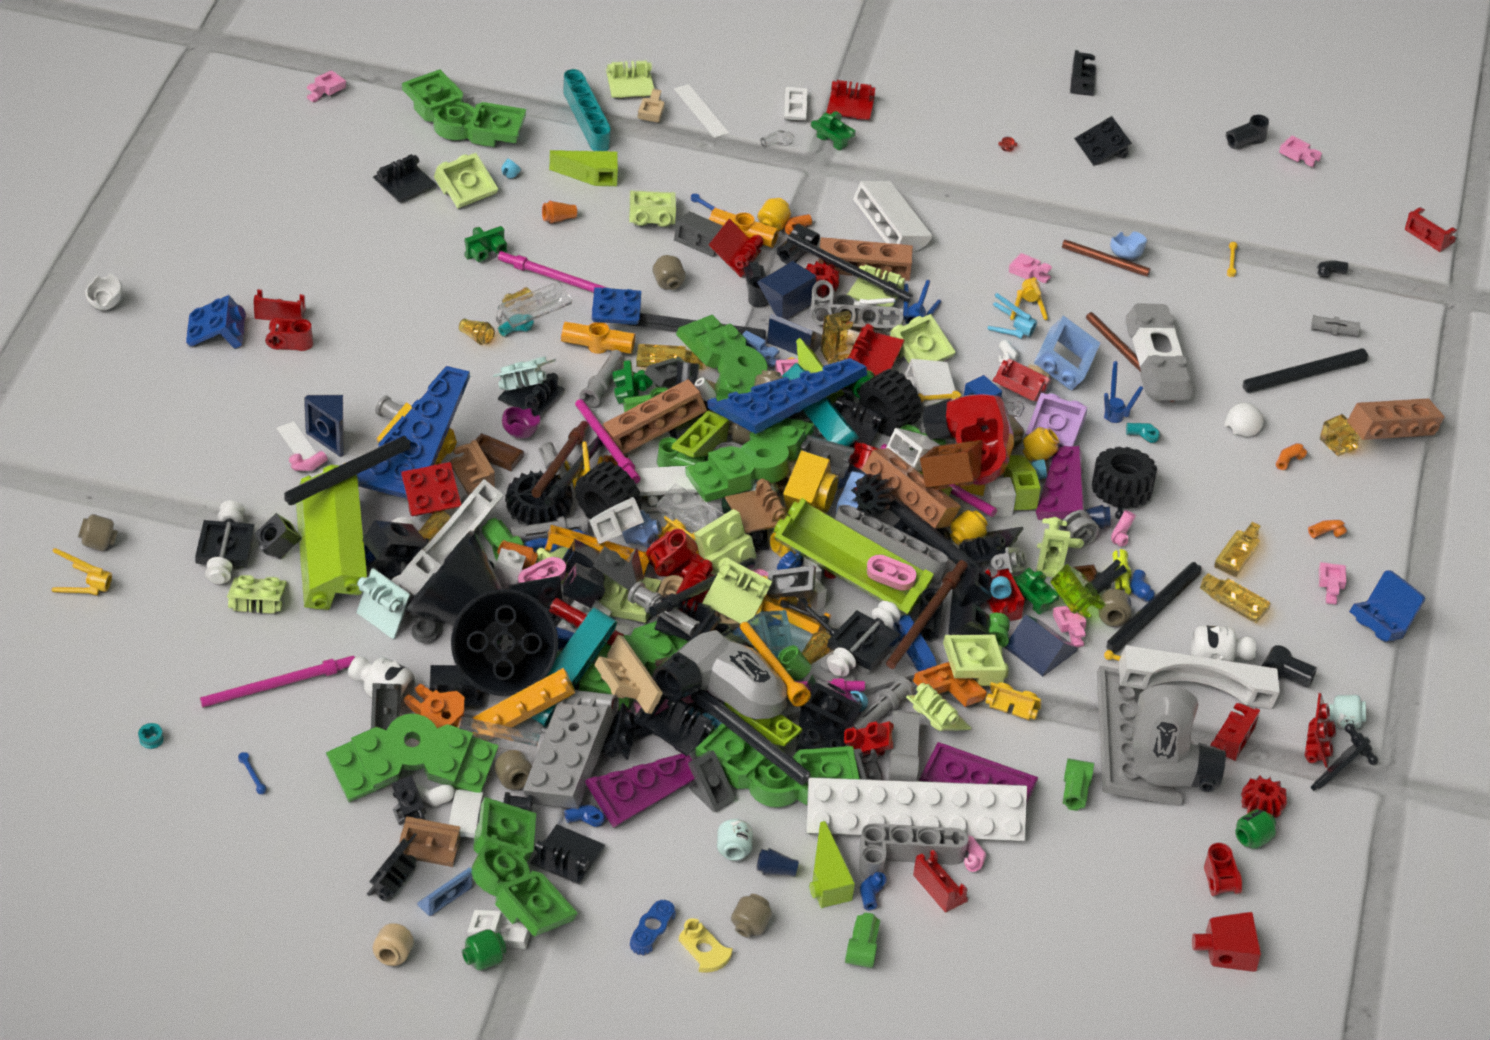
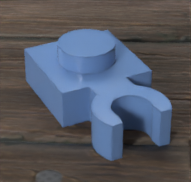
[742,331,779,367]

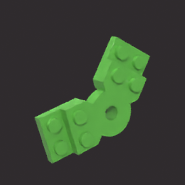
[402,69,526,147]
[676,314,767,415]
[685,418,814,503]
[579,621,688,711]
[326,714,499,803]
[695,723,859,807]
[471,797,578,937]

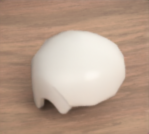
[85,273,122,310]
[1224,402,1264,437]

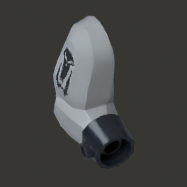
[653,630,788,719]
[1132,685,1226,792]

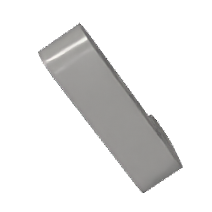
[811,280,904,330]
[888,710,920,781]
[859,823,968,880]

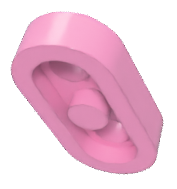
[867,555,916,591]
[518,557,566,583]

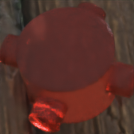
[998,137,1018,152]

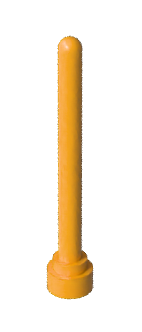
[740,622,811,707]

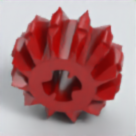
[805,261,840,298]
[1241,775,1287,818]

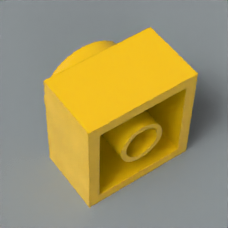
[783,451,839,514]

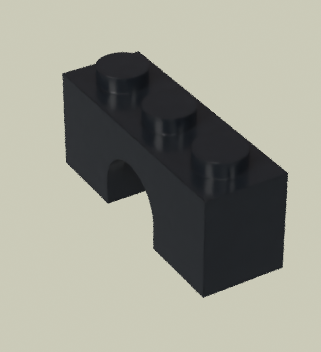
[562,539,605,608]
[948,565,993,635]

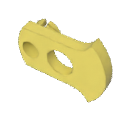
[678,918,732,973]

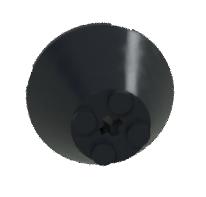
[406,530,503,626]
[451,589,558,696]

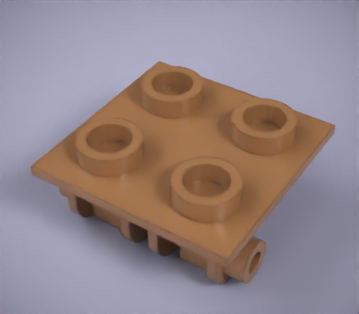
[725,479,787,533]

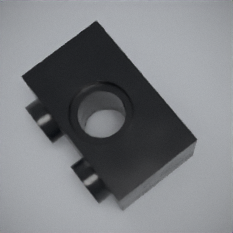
[362,520,428,563]
[804,674,863,728]

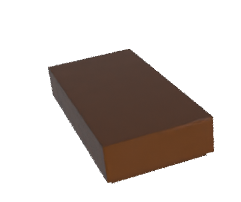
[475,433,524,472]

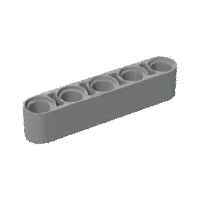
[835,505,949,583]

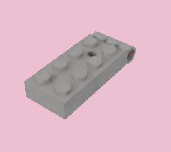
[523,690,619,809]

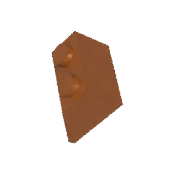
[920,440,982,490]

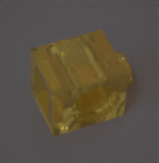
[1320,414,1360,456]

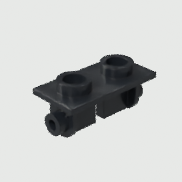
[603,702,637,760]

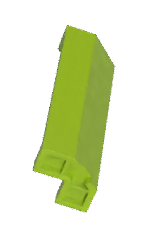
[296,464,367,610]
[773,498,934,616]

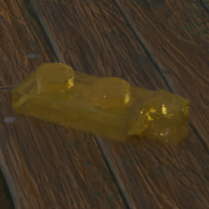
[636,344,703,369]
[1214,522,1261,577]
[1200,573,1271,624]

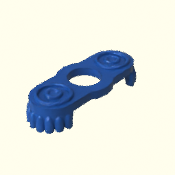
[776,551,803,570]
[629,900,676,955]

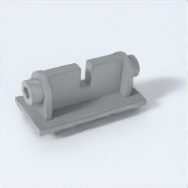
[991,547,1026,573]

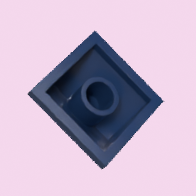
[757,261,816,319]
[767,314,826,355]
[304,395,344,457]
[1005,615,1078,677]

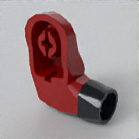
[923,394,1014,485]

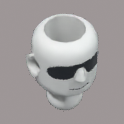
[1191,625,1256,662]
[348,656,415,707]

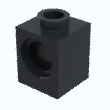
[254,513,302,559]

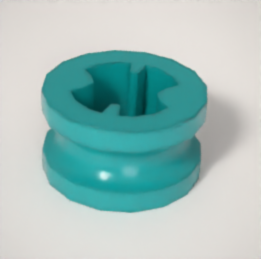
[138,723,164,749]

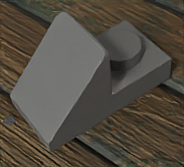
[644,357,685,389]
[593,546,644,591]
[767,565,816,600]
[688,750,736,812]

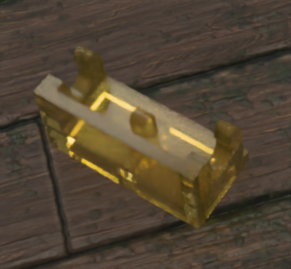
[821,311,853,365]

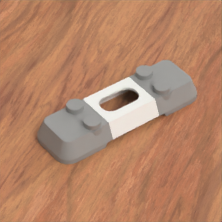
[1125,303,1193,401]

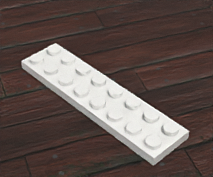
[806,777,1027,841]

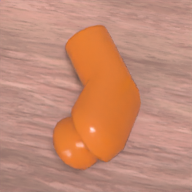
[785,214,812,235]
[1275,443,1307,470]
[1308,520,1347,538]

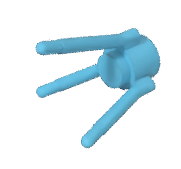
[987,293,1038,339]

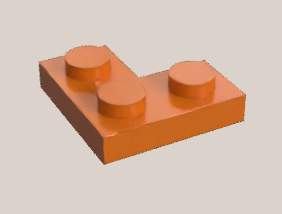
[913,662,987,707]

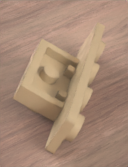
[595,635,662,714]

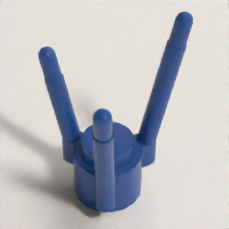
[903,280,941,324]
[1104,361,1143,423]

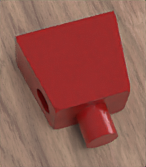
[1192,912,1261,972]

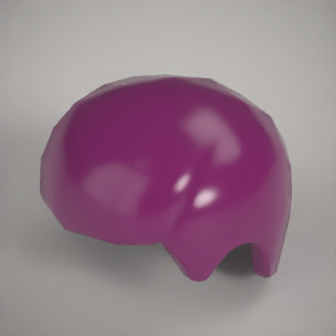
[502,407,541,439]

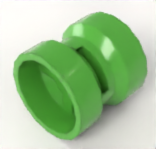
[989,613,1010,648]

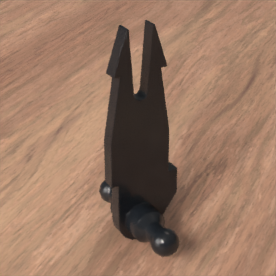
[1310,723,1378,791]

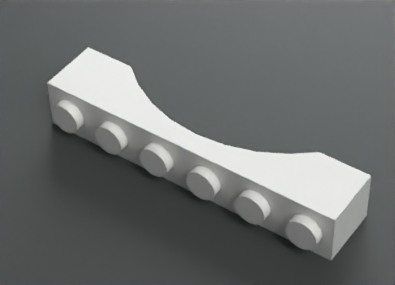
[396,479,503,596]
[1119,645,1280,709]

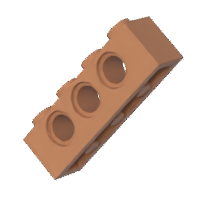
[818,237,913,281]
[603,379,707,454]
[1347,398,1445,440]
[862,448,961,529]

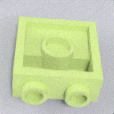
[434,153,498,209]
[629,191,676,227]
[890,314,956,363]
[694,509,756,575]
[598,573,661,623]
[943,635,1009,686]

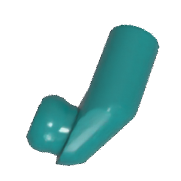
[498,315,534,337]
[1126,423,1160,443]

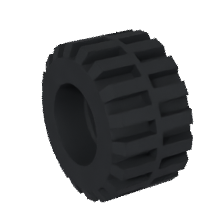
[858,369,922,436]
[1091,446,1157,508]
[575,461,642,519]

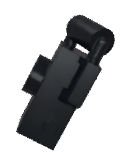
[391,775,427,825]

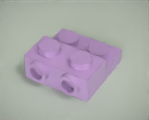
[1025,393,1087,447]

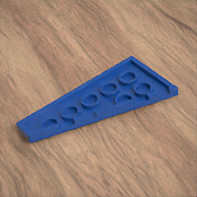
[707,358,867,434]
[357,366,471,499]

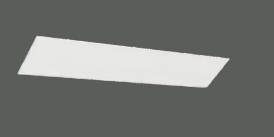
[673,84,729,138]
[276,422,326,477]

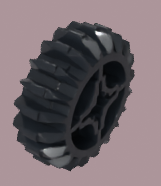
[505,469,573,525]

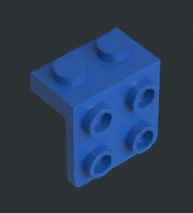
[591,287,642,325]
[186,295,246,349]
[1349,570,1425,642]

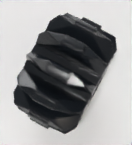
[851,473,895,516]

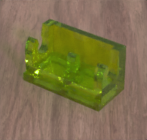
[1050,564,1106,618]

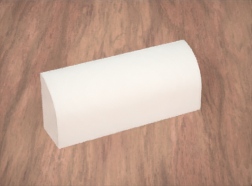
[853,181,932,253]
[905,359,956,443]
[635,465,727,512]

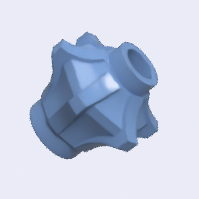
[622,510,662,548]

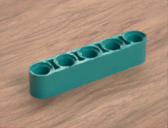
[563,69,611,151]
[782,362,859,447]
[531,608,617,727]

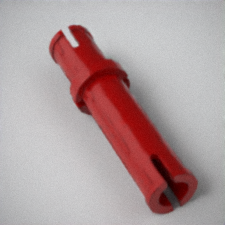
[549,598,624,646]

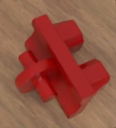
[844,721,894,757]

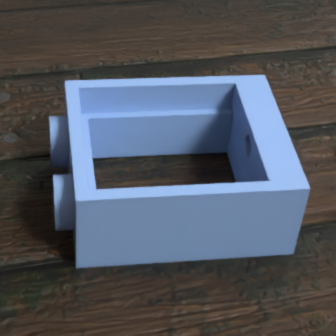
[1034,315,1100,391]

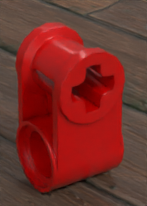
[265,318,313,351]
[850,441,878,469]
[646,528,698,576]
[1204,843,1242,896]

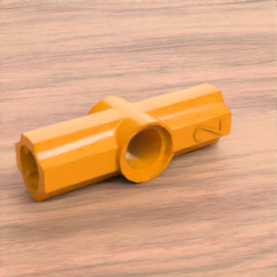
[709,208,779,248]
[561,321,636,354]

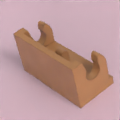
[450,440,495,496]
[399,816,460,867]

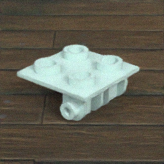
[493,356,556,391]
[356,568,411,639]

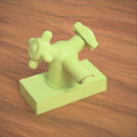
[1036,517,1084,578]

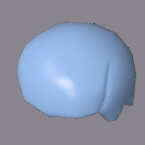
[1110,231,1148,260]

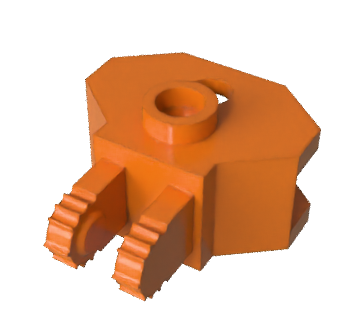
[403,683,465,728]

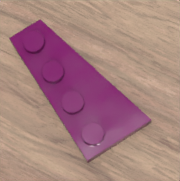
[1035,446,1085,520]
[585,753,695,828]

